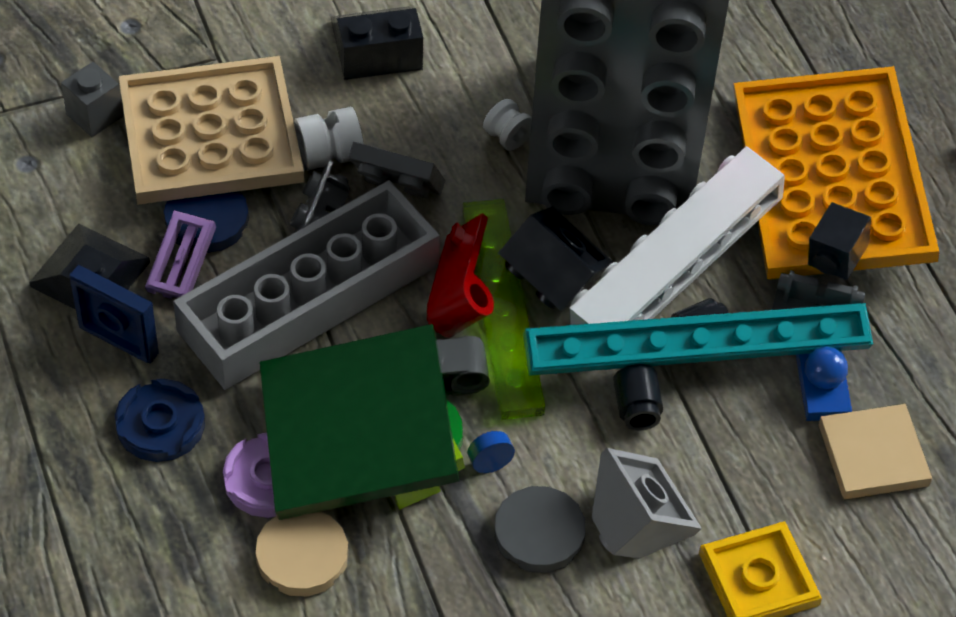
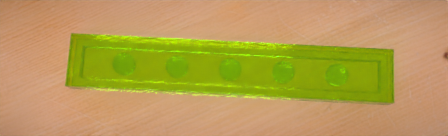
[462,199,545,420]

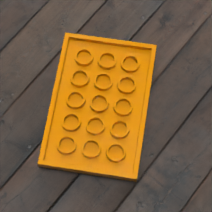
[734,66,939,279]

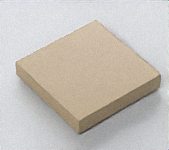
[819,404,932,500]

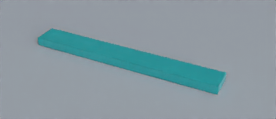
[523,303,873,376]

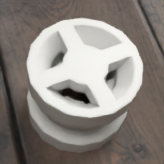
[483,99,532,151]

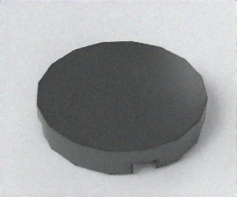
[494,486,585,573]

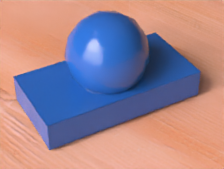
[796,346,852,421]

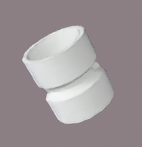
[294,106,363,171]

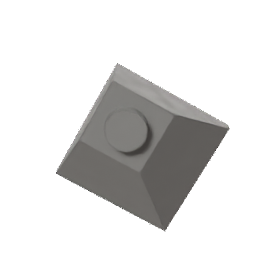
[592,448,702,559]

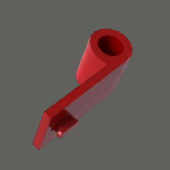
[427,213,494,338]

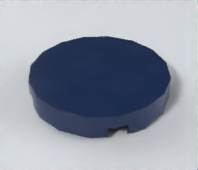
[164,191,249,253]
[115,378,205,462]

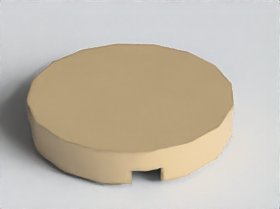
[255,512,348,597]

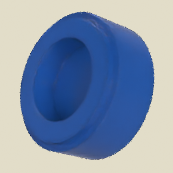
[467,431,515,473]

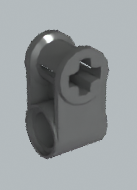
[437,336,490,394]

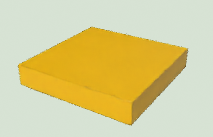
[699,521,822,617]

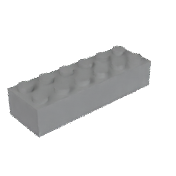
[173,180,440,390]

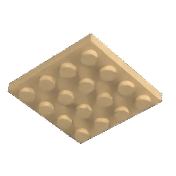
[119,56,304,205]

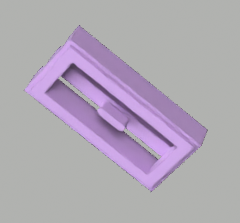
[145,210,216,299]

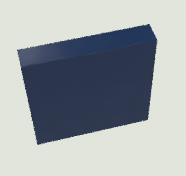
[69,265,159,364]

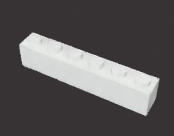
[569,146,785,325]

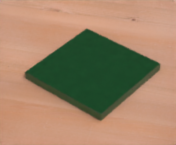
[259,324,460,520]

